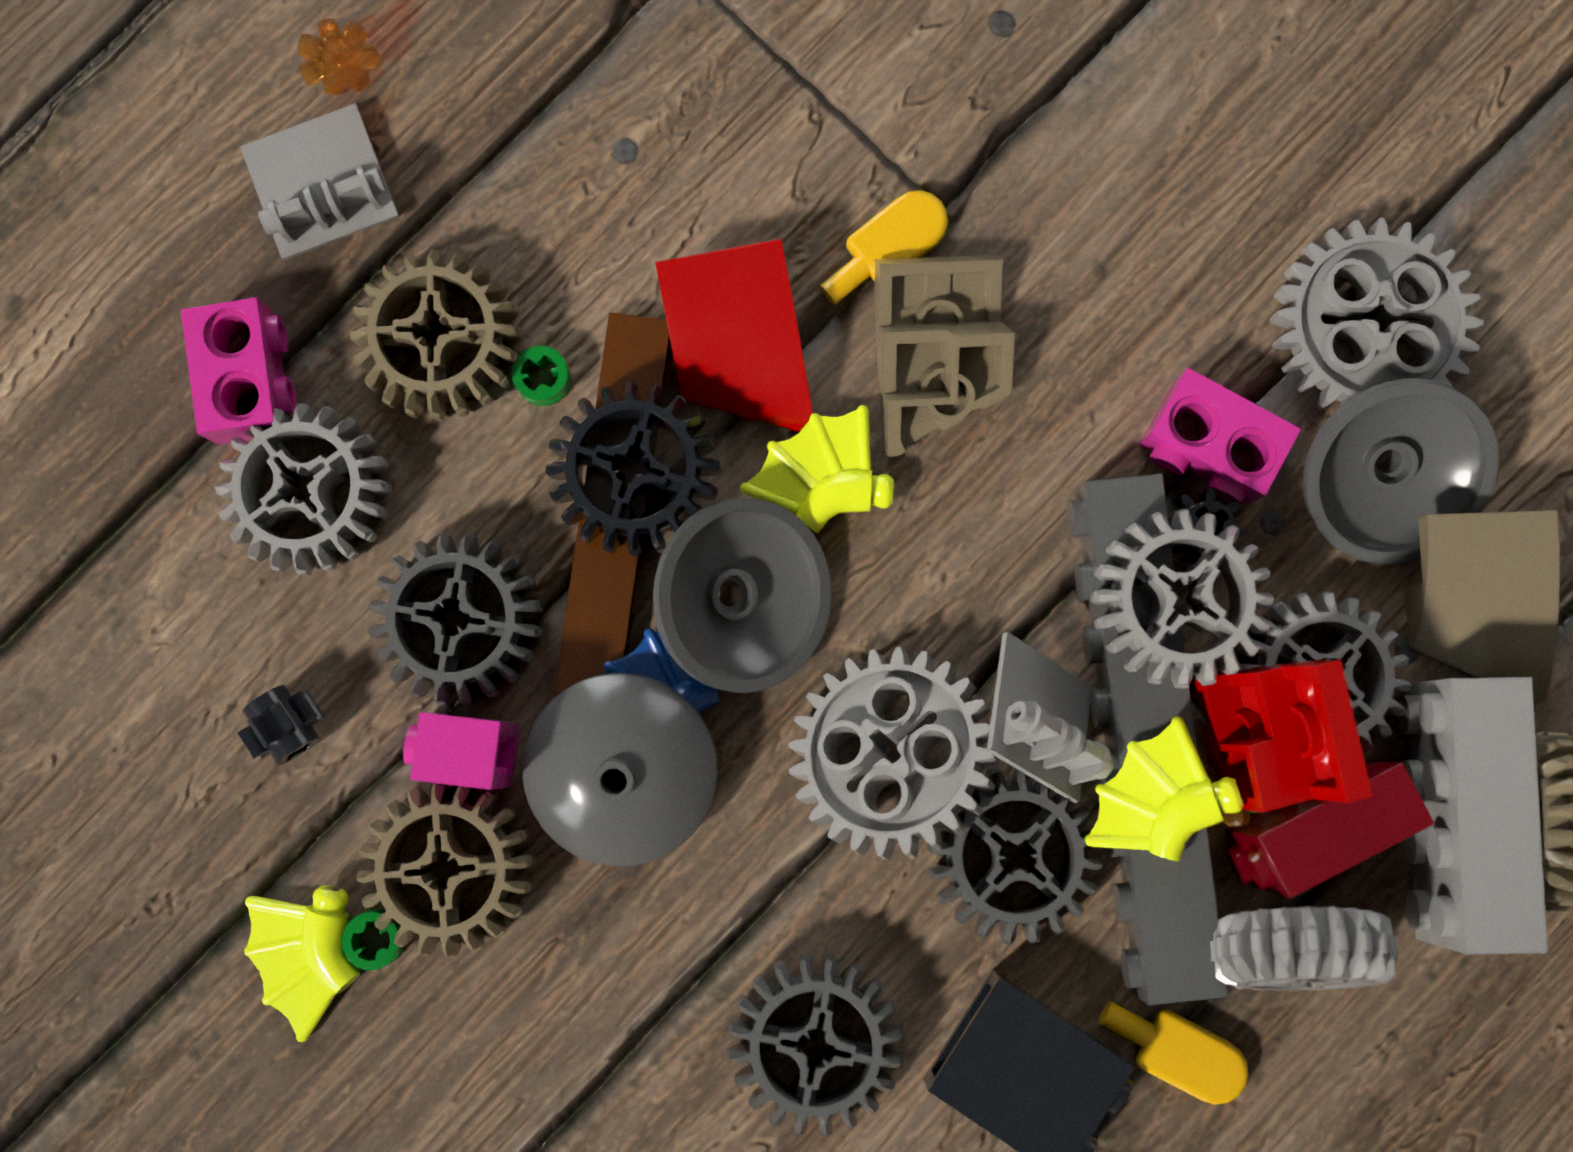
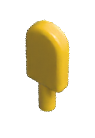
[819,190,948,305]
[1099,1001,1249,1105]

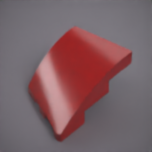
[655,239,813,433]
[1189,659,1373,812]

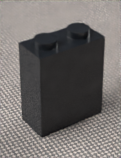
[923,970,1135,1152]

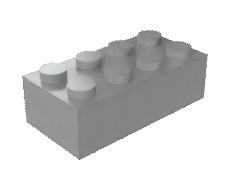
[1396,677,1548,954]

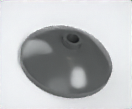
[1302,378,1499,564]
[653,498,831,693]
[522,673,718,866]

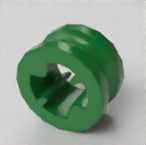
[512,346,571,406]
[342,909,405,971]

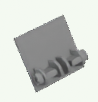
[240,103,399,261]
[987,632,1114,803]

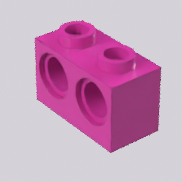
[181,297,297,445]
[1138,367,1301,505]
[403,712,521,790]

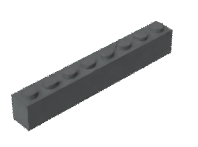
[1067,474,1228,1005]

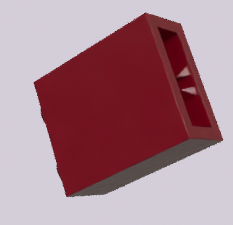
[1224,761,1435,899]

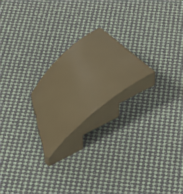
[875,255,1015,457]
[1405,510,1560,703]

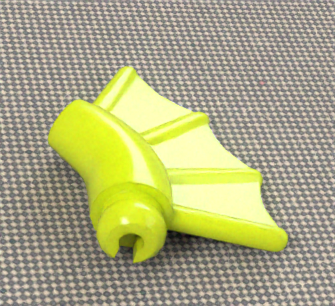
[740,405,894,534]
[1085,716,1244,862]
[244,885,361,1042]

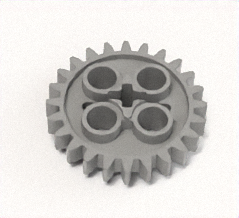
[1270,218,1483,410]
[788,647,1000,860]

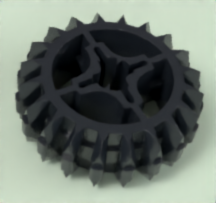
[546,382,721,557]

